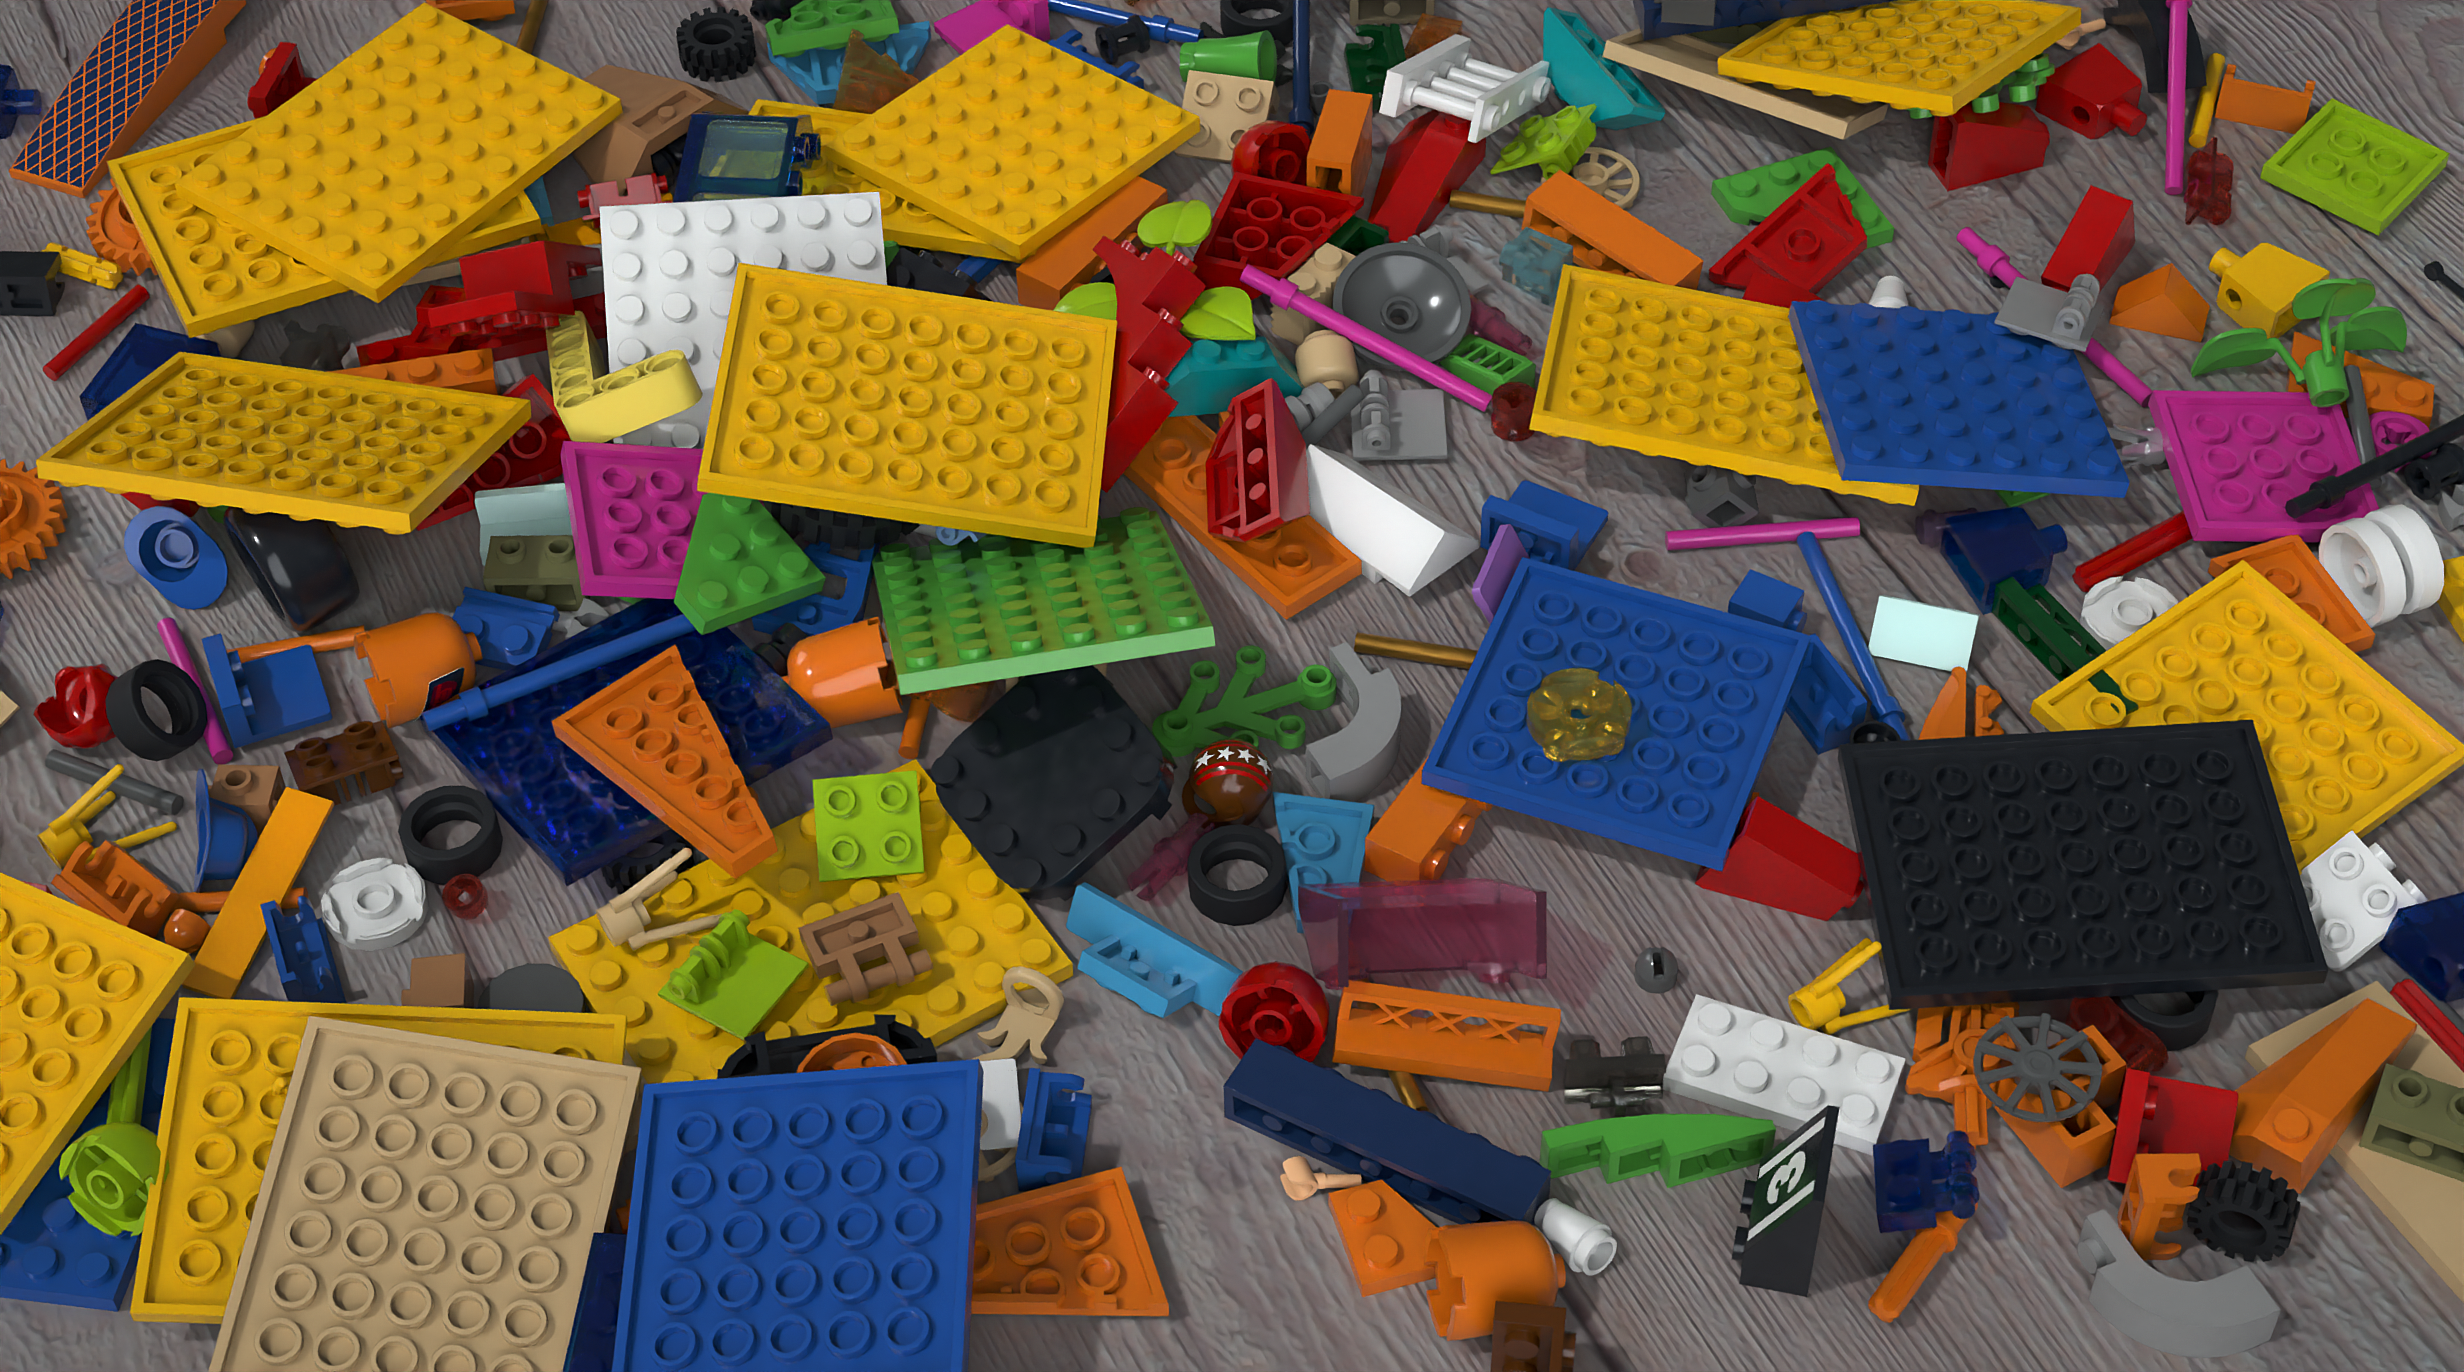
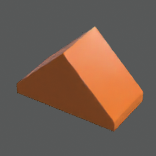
[2109,263,2210,343]

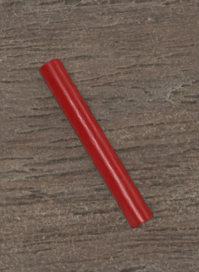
[43,284,150,381]

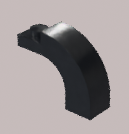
[2103,0,2207,93]

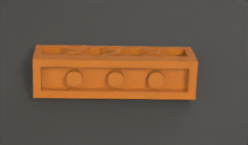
[1332,979,1561,1092]

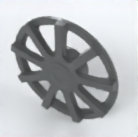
[1973,1013,2102,1122]

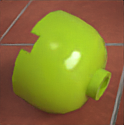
[59,1121,169,1237]

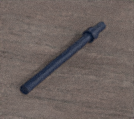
[1288,0,1314,139]

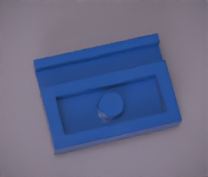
[452,587,560,674]

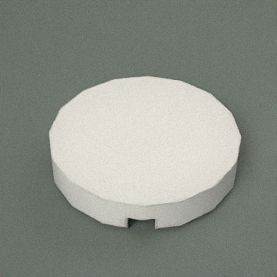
[2080,576,2178,651]
[321,858,429,951]

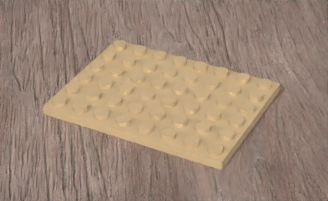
[208,1016,642,1372]

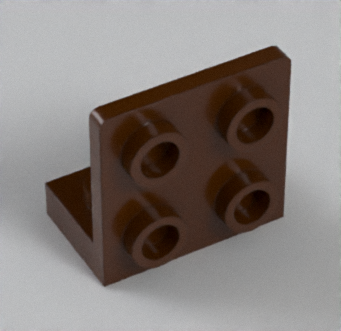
[1490,1301,1576,1372]

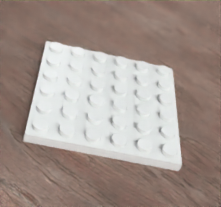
[599,192,887,449]

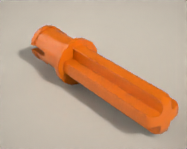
[1868,1185,1978,1323]

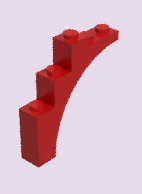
[1092,235,1206,493]

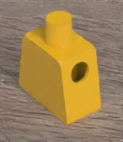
[2209,243,2330,339]

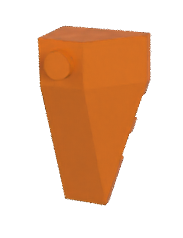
[2229,998,2417,1194]

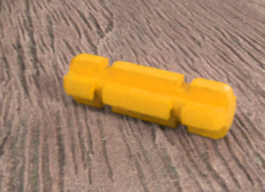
[41,242,124,290]

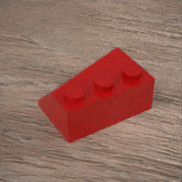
[1193,172,1364,301]

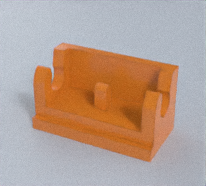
[2214,63,2316,134]
[51,840,180,938]
[2117,1154,2201,1260]

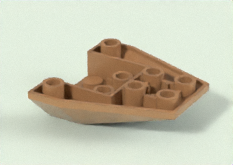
[571,64,750,197]

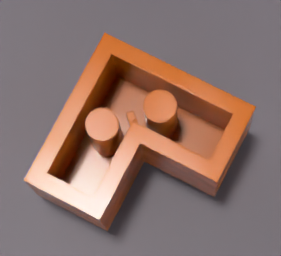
[1994,1025,2127,1188]

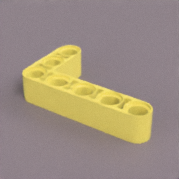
[546,310,703,443]

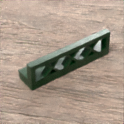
[1992,577,2139,715]

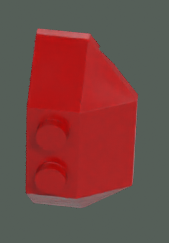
[1205,378,1310,542]

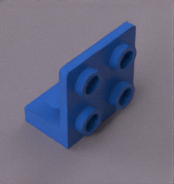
[1480,480,1608,571]
[201,633,333,748]

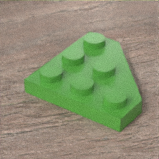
[765,0,900,57]
[1711,146,1894,249]
[674,493,826,635]

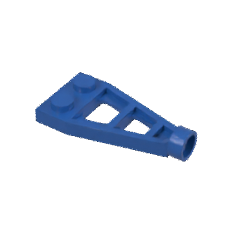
[751,541,881,637]

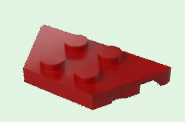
[1709,163,1867,294]

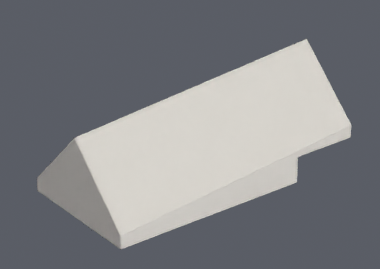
[1306,444,1479,597]

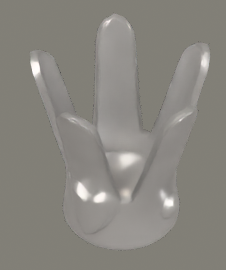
[2107,424,2165,469]

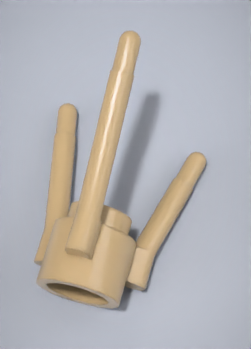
[595,848,731,951]

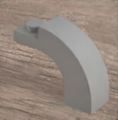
[1306,642,1401,802]
[2077,1209,2281,1358]

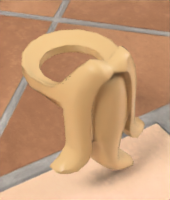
[972,966,1064,1064]

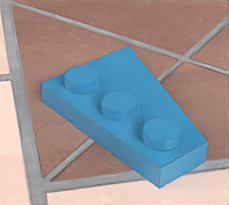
[1273,792,1374,939]

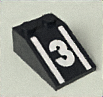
[1731,1105,1840,1297]

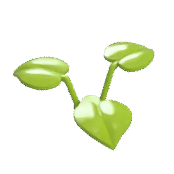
[1053,200,1256,340]

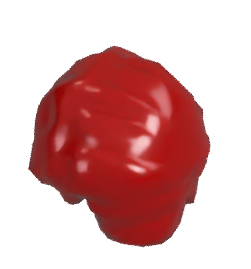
[33,663,118,749]

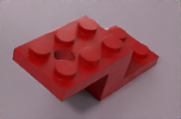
[428,240,602,340]

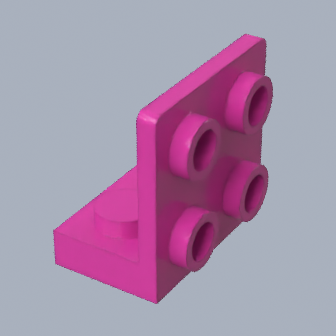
[934,0,1050,54]

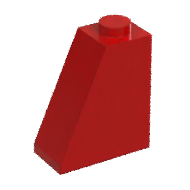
[1928,101,2050,192]
[2041,185,2135,293]
[1694,796,1864,921]

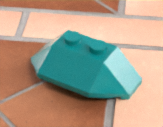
[1543,7,1666,130]
[1165,334,1305,417]

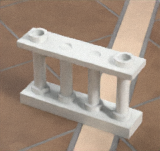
[1379,34,1551,143]

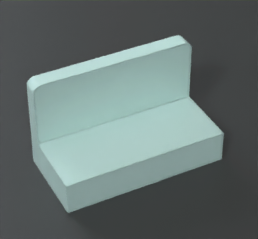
[475,483,573,566]
[1868,595,1980,672]

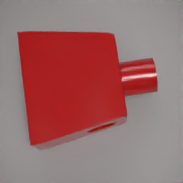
[2035,43,2147,139]

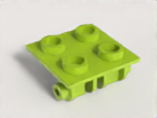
[1490,103,1597,181]
[812,770,925,882]
[658,909,809,1040]

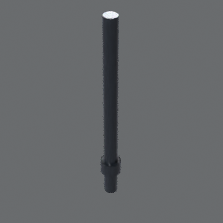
[2285,414,2464,519]

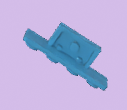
[1066,883,1244,1018]

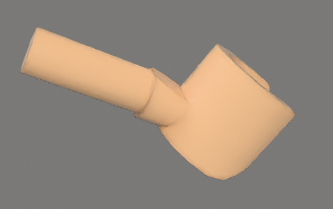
[2055,18,2106,50]
[1280,1156,1362,1201]

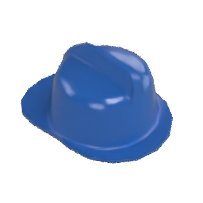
[124,506,229,610]
[194,769,258,893]

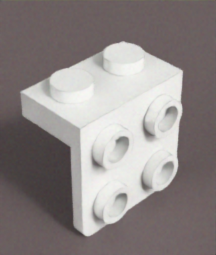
[2300,830,2434,972]

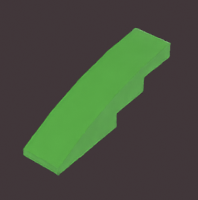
[1539,1114,1776,1188]

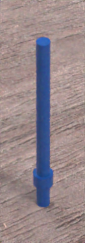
[1048,0,1204,43]
[1796,532,1911,741]
[422,614,696,732]

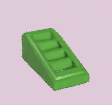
[1439,333,1536,409]

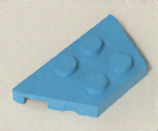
[767,21,931,105]

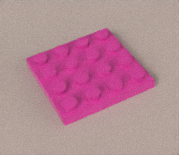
[2148,390,2379,542]
[560,441,764,599]

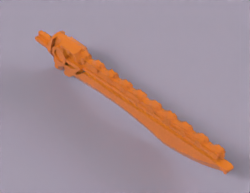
[1905,666,2020,1151]

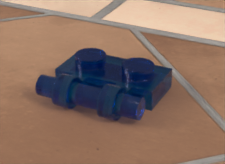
[1873,1130,1980,1233]

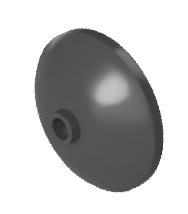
[1332,243,1471,371]

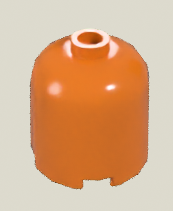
[354,612,482,729]
[779,616,903,729]
[1424,1221,1566,1341]

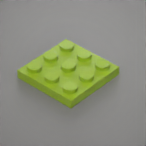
[2260,98,2450,235]

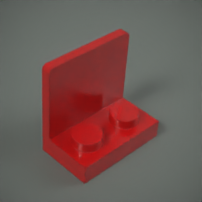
[2107,1068,2239,1187]

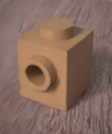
[207,764,286,837]
[401,953,474,1009]

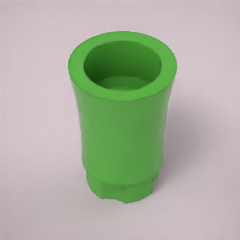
[1179,30,1277,83]

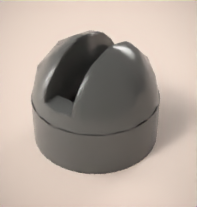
[1634,947,1678,994]

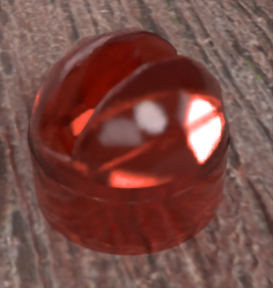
[442,874,488,920]

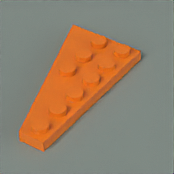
[551,644,778,879]
[971,1166,1169,1316]

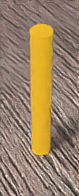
[2188,53,2226,148]

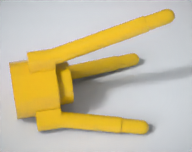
[37,764,177,869]
[1788,938,1911,1035]

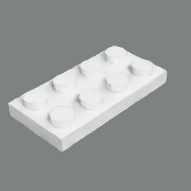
[1662,994,1906,1156]

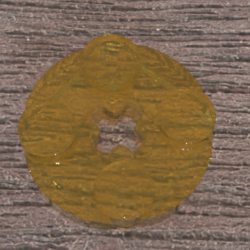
[1527,668,1632,762]

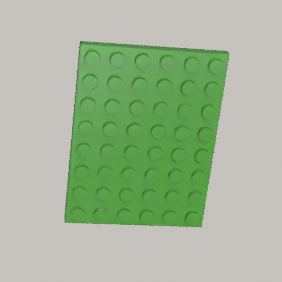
[872,507,1215,695]

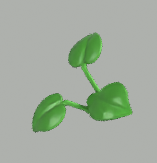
[2191,278,2407,407]

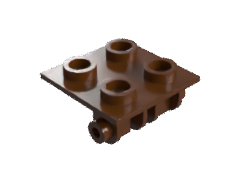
[284,720,404,806]

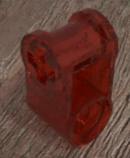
[2060,996,2169,1097]

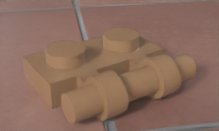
[799,892,933,1006]

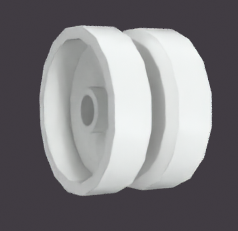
[2319,504,2444,628]

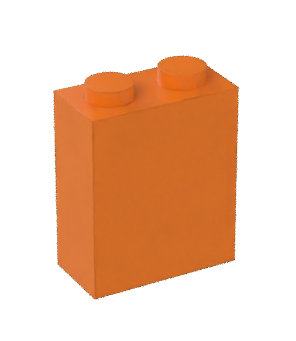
[1307,89,1373,216]

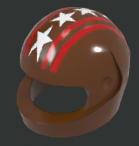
[1182,738,1274,831]

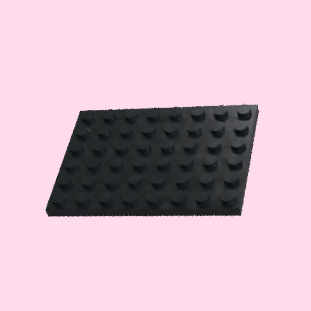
[1838,720,2328,1010]

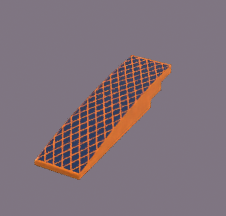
[9,0,246,198]

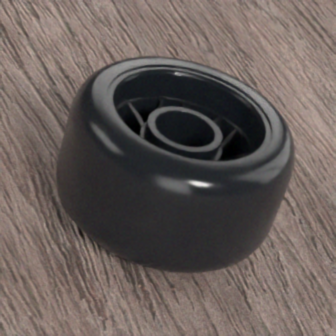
[223,506,360,633]

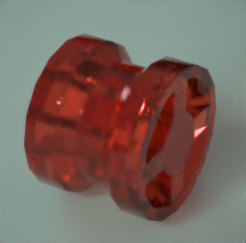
[1491,382,1537,441]

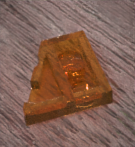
[832,29,920,114]

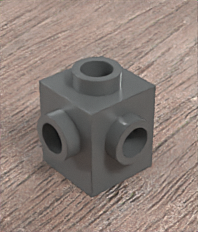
[1684,465,1760,528]

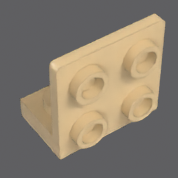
[1174,70,1280,163]

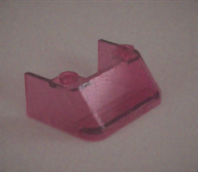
[1298,878,1547,990]

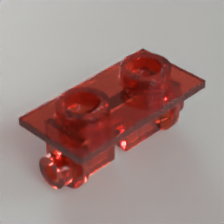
[2183,137,2234,225]

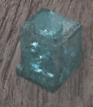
[1499,227,1573,306]

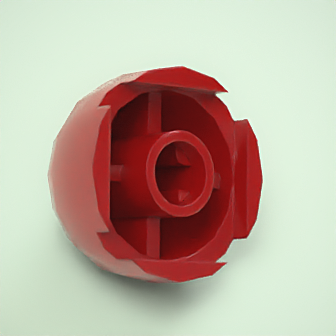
[1231,120,1312,186]
[1219,961,1330,1062]

